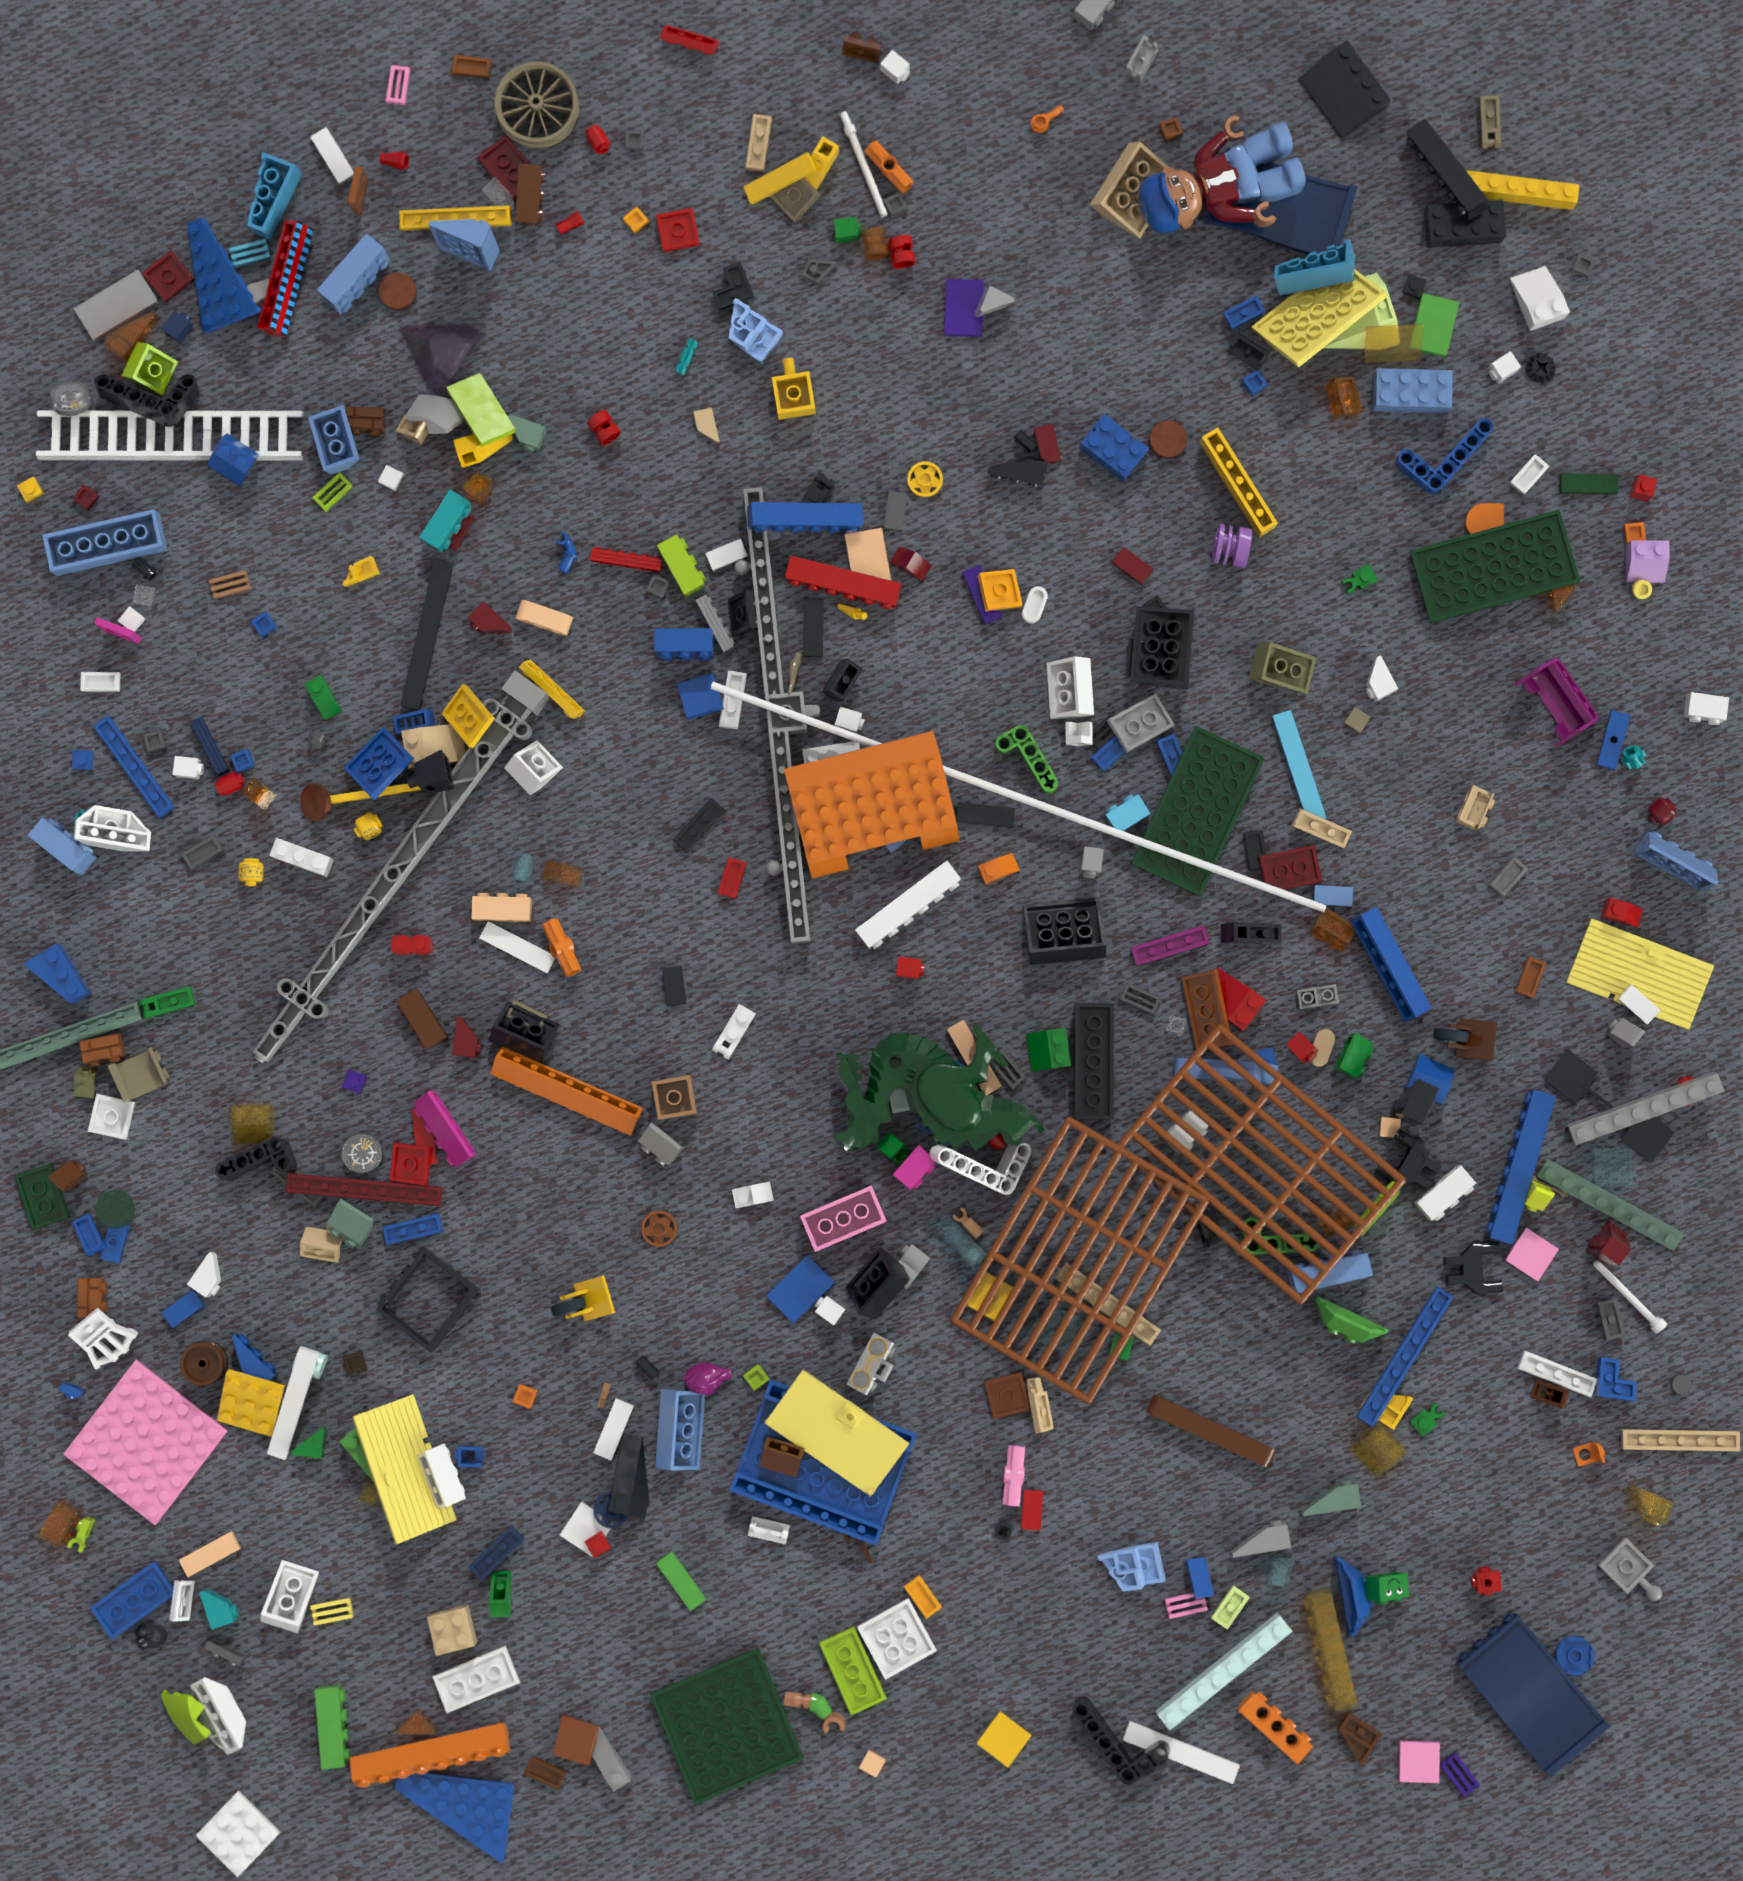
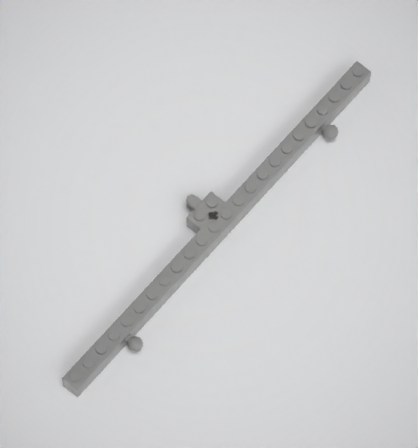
[735,487,821,944]

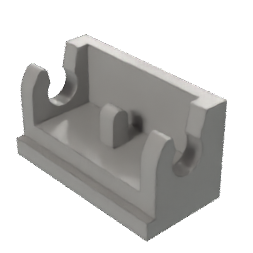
[1125,35,1158,83]

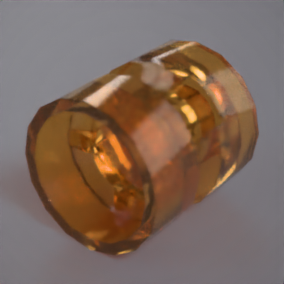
[862,227,890,261]

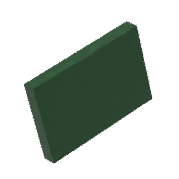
[15,1163,70,1231]

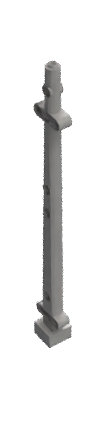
[253,671,550,1063]

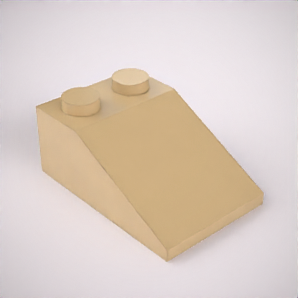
[401,724,466,771]

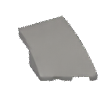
[406,395,463,434]

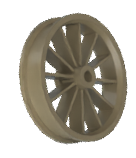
[495,62,579,148]

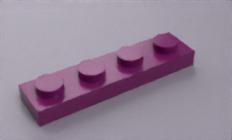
[1130,925,1210,966]

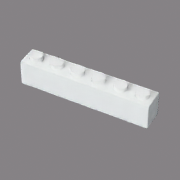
[855,861,961,949]

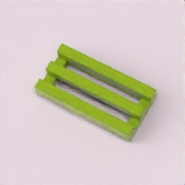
[312,472,353,512]

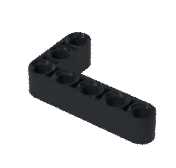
[94,374,199,427]
[1073,1697,1170,1785]

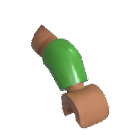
[784,1692,846,1733]

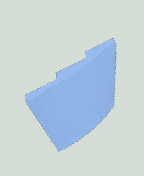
[729,298,784,364]
[1098,1542,1166,1592]

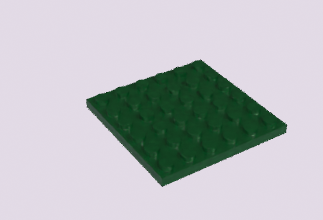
[650,1647,804,1805]

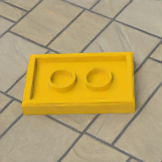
[441,684,495,748]

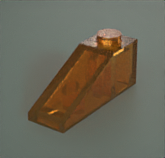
[104,311,160,363]

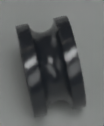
[994,1521,1012,1540]

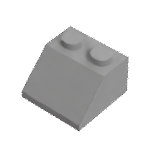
[638,1123,684,1166]

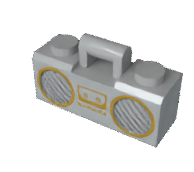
[846,1332,896,1395]

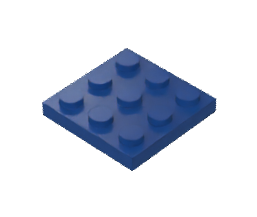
[344,727,414,800]

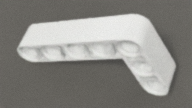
[930,1140,1031,1195]

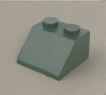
[326,1199,373,1249]

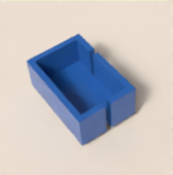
[1079,414,1149,483]
[654,628,714,661]

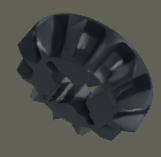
[1525,353,1556,383]

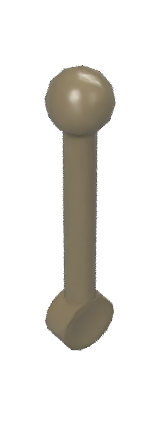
[1532,1175,1567,1197]

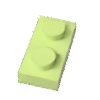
[1211,1585,1250,1630]

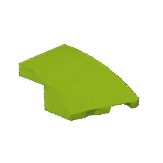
[161,1690,211,1744]

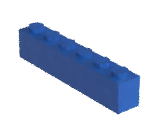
[747,502,863,533]
[1350,907,1432,1022]

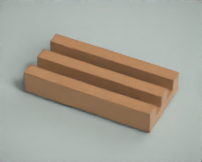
[209,570,251,599]

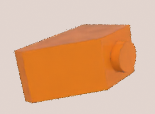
[977,853,1020,885]

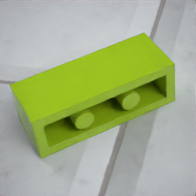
[657,534,706,598]

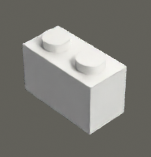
[1684,692,1729,725]

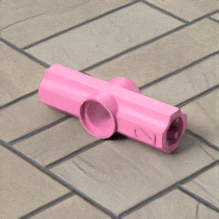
[1002,1445,1025,1506]

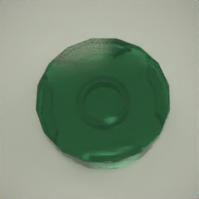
[95,1190,135,1229]

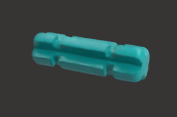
[675,338,698,375]

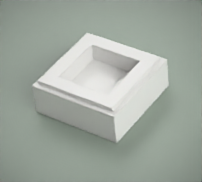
[378,465,404,491]
[118,606,145,632]

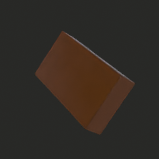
[523,1755,568,1790]

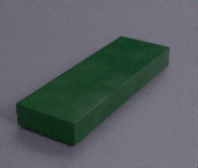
[1560,474,1618,494]

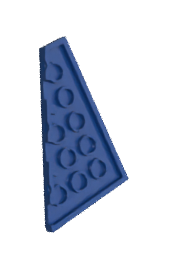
[187,218,261,333]

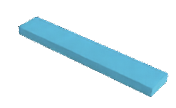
[1272,710,1326,819]

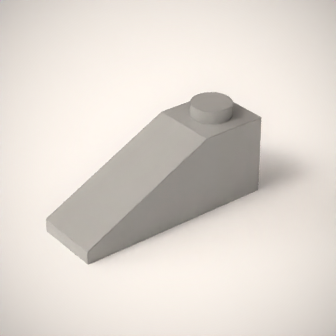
[1230,1520,1291,1558]
[592,1727,632,1792]

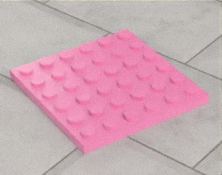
[64,1360,228,1525]

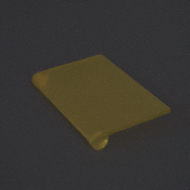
[1363,324,1423,363]

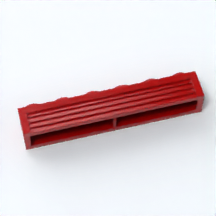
[590,547,663,573]

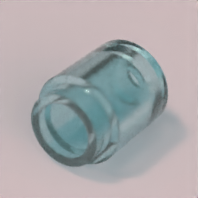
[512,853,535,882]

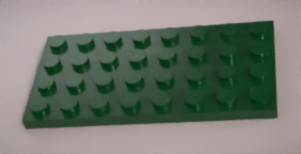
[1410,509,1581,624]
[1131,726,1265,897]

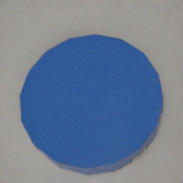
[1554,1635,1595,1676]

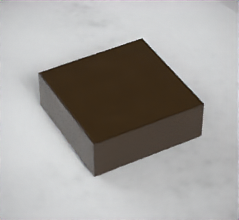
[342,1350,368,1375]

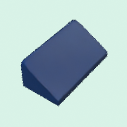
[1186,1557,1214,1600]

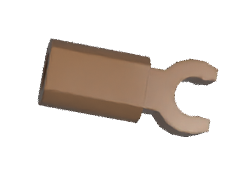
[952,1207,984,1240]

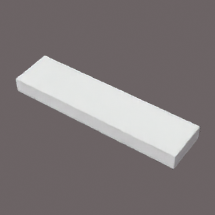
[479,921,555,974]
[1517,1351,1597,1397]

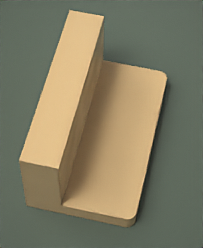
[300,1227,343,1263]

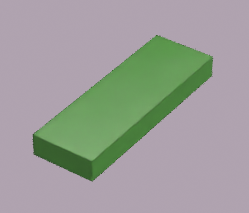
[656,1551,707,1611]

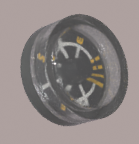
[50,381,91,416]
[342,1134,383,1173]

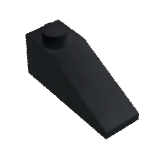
[1221,922,1282,944]

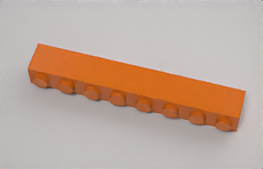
[490,1046,643,1136]
[350,1723,511,1787]

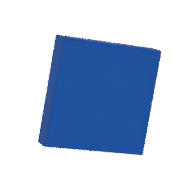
[677,673,724,720]

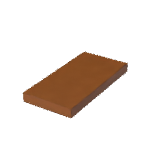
[1181,969,1233,1051]

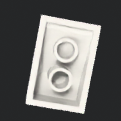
[1510,266,1570,331]
[261,1560,319,1633]

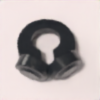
[135,1624,168,1650]

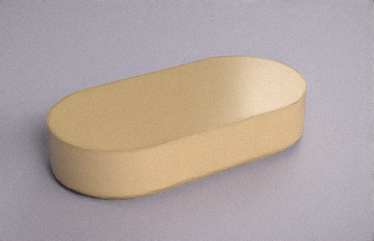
[1310,1029,1335,1067]

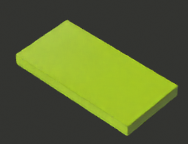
[446,373,515,447]
[819,1626,887,1716]

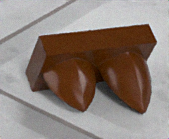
[842,31,881,63]

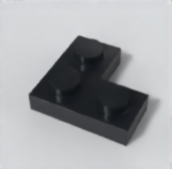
[712,262,754,311]

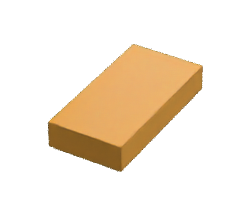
[903,1575,942,1619]

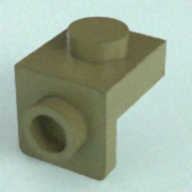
[74,1066,98,1098]

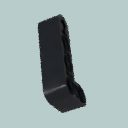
[215,1137,297,1181]

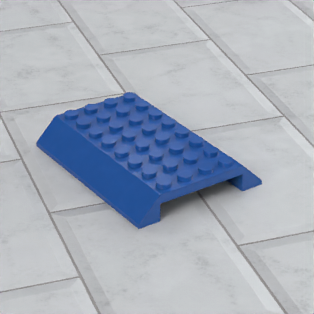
[729,1379,917,1546]

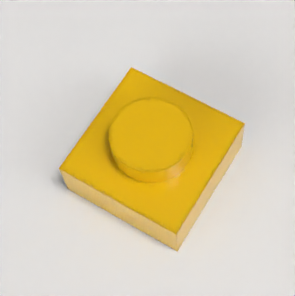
[17,476,44,503]

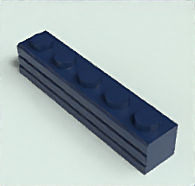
[190,717,230,776]

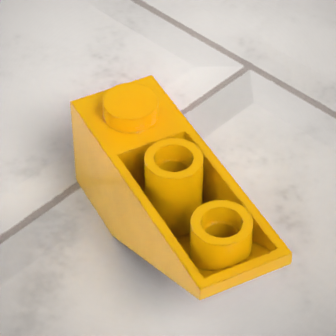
[805,136,839,190]
[454,434,513,468]

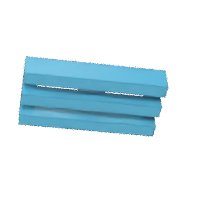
[229,239,271,268]

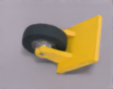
[551,1275,615,1321]

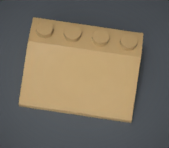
[1090,142,1168,239]

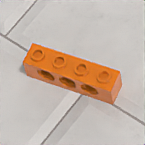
[1236,1690,1313,1764]

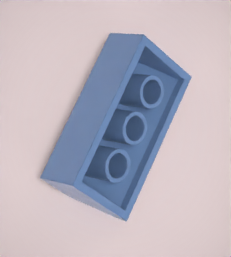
[655,1389,705,1470]

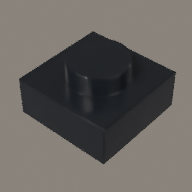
[1402,274,1427,299]

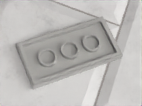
[74,270,159,342]

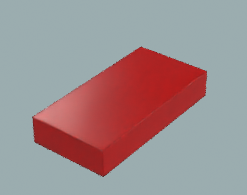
[717,857,747,899]
[1021,1489,1043,1531]

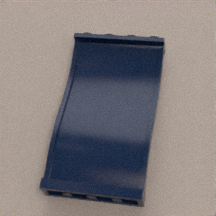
[1203,148,1358,254]
[1455,1613,1610,1777]

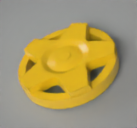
[907,462,943,497]

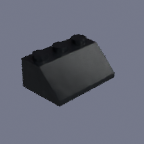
[488,1001,560,1064]
[846,1247,910,1319]

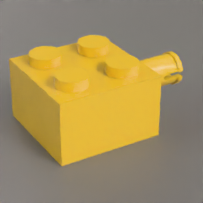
[772,358,816,420]

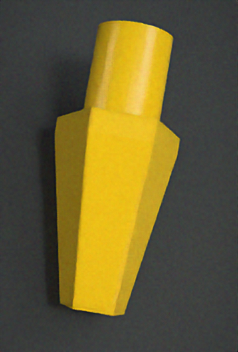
[837,604,867,620]

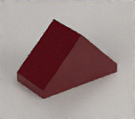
[889,547,932,582]

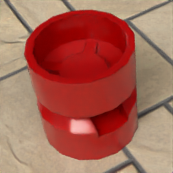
[888,235,916,269]
[586,410,622,446]

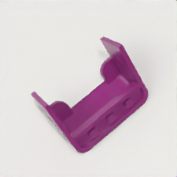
[1514,658,1598,747]

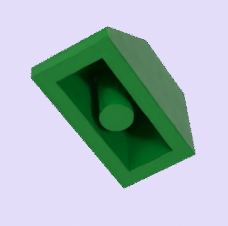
[304,675,342,720]
[489,1571,512,1617]

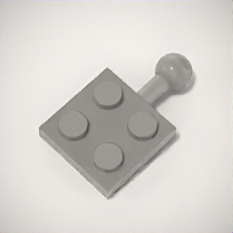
[1598,1537,1662,1601]

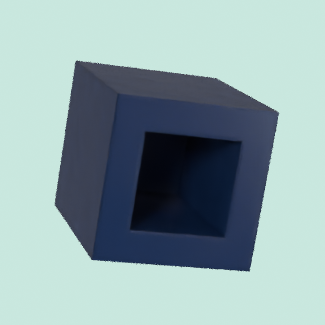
[161,310,193,344]

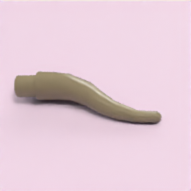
[787,652,802,694]

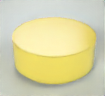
[1631,579,1652,599]

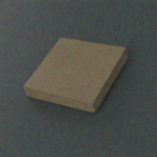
[770,177,821,222]

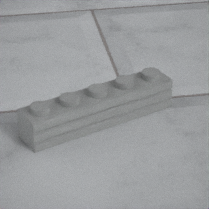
[696,595,735,653]

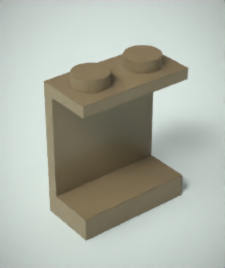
[108,1047,170,1103]

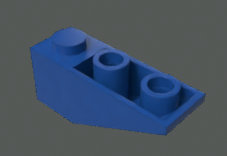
[232,1333,278,1381]

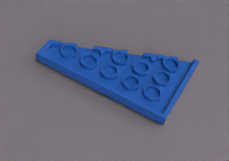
[395,1772,515,1862]

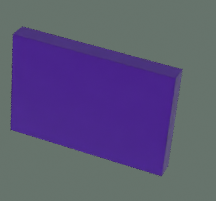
[944,279,984,337]

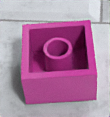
[893,1145,936,1190]

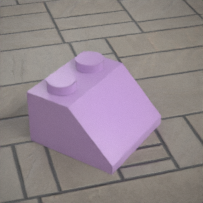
[1626,540,1670,583]

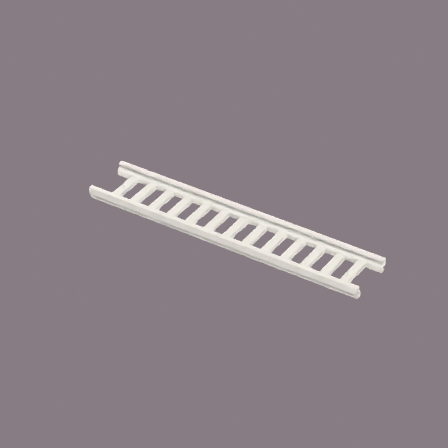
[36,410,304,461]

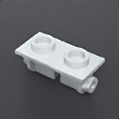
[748,1516,790,1544]

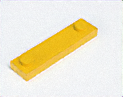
[519,659,585,719]

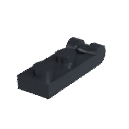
[800,472,836,503]

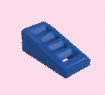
[392,708,435,735]

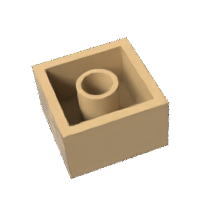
[427,1604,477,1656]

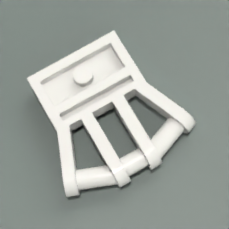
[68,1308,138,1369]

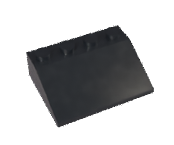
[1299,40,1391,139]
[1130,606,1195,690]
[1023,898,1106,965]

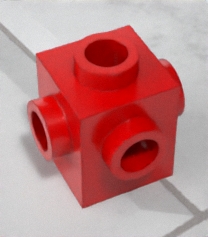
[1470,1566,1502,1596]

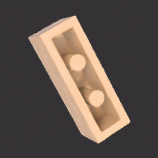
[472,893,532,922]

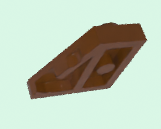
[1338,1711,1382,1766]

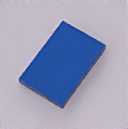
[766,1255,835,1323]

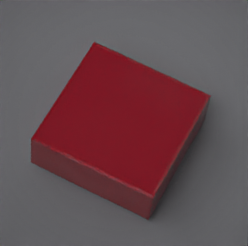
[72,484,100,511]

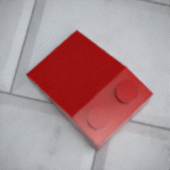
[1216,967,1266,1032]

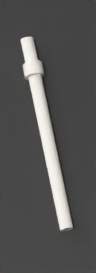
[840,111,888,218]

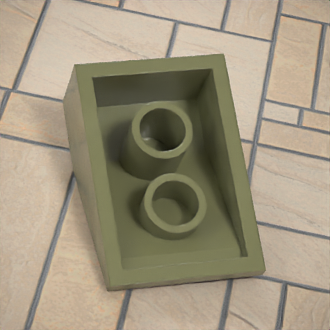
[1249,642,1316,694]

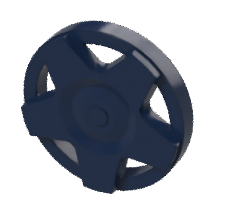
[593,1491,629,1529]

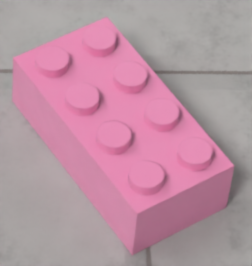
[800,1186,887,1252]

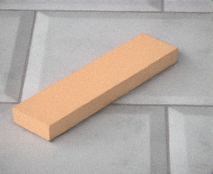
[947,1020,1002,1095]

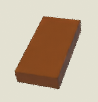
[452,55,492,79]
[1515,956,1547,999]

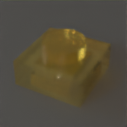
[358,1481,380,1507]

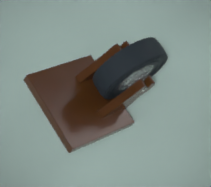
[1433,1018,1497,1061]

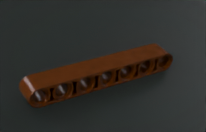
[1146,1394,1276,1468]

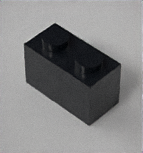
[821,658,863,702]

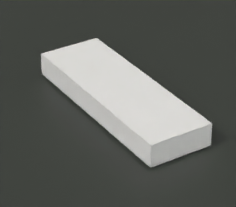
[310,127,354,185]
[719,670,747,730]
[593,1398,634,1460]

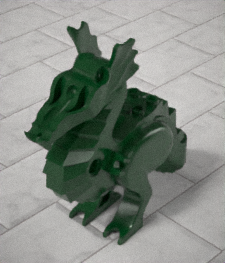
[834,1023,1045,1152]

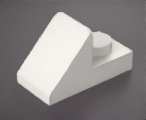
[732,1182,774,1208]

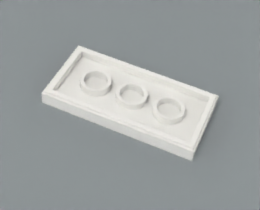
[432,1646,520,1713]

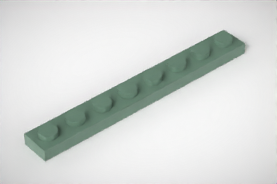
[0,1002,142,1070]
[1537,1158,1684,1251]

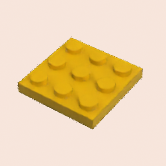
[217,1369,285,1437]

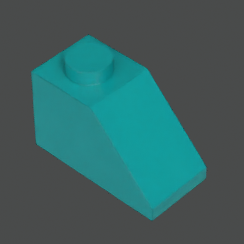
[199,1589,239,1630]

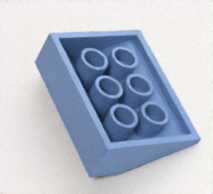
[428,219,500,271]
[1634,831,1719,891]

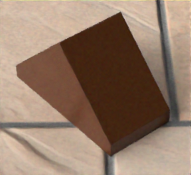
[1530,1379,1570,1409]

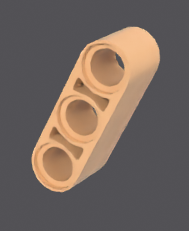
[515,600,573,636]

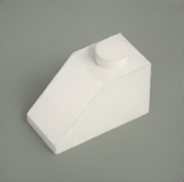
[1366,655,1398,702]
[187,1252,221,1297]

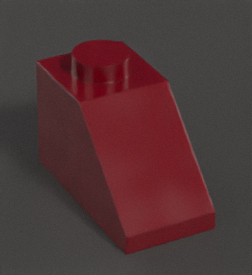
[468,601,513,634]
[452,1017,482,1058]

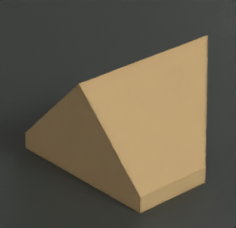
[396,415,429,445]

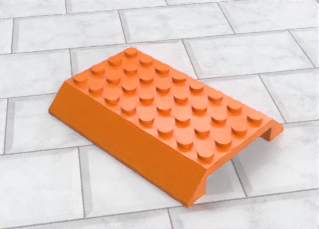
[784,731,960,879]

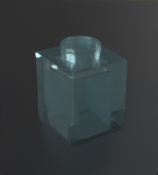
[1266,1556,1293,1588]

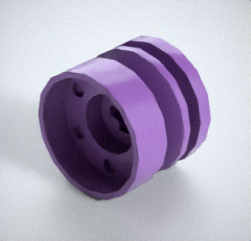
[1212,523,1252,568]

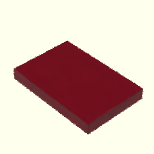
[477,135,531,201]
[1258,845,1322,894]

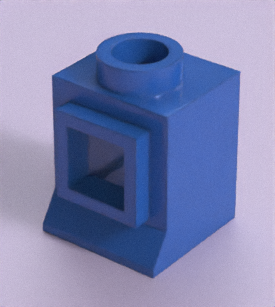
[455,1446,484,1467]

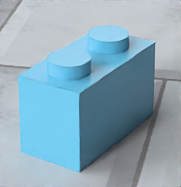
[1105,794,1151,831]

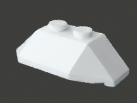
[74,805,151,851]
[190,1677,246,1755]

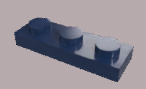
[468,1525,525,1581]

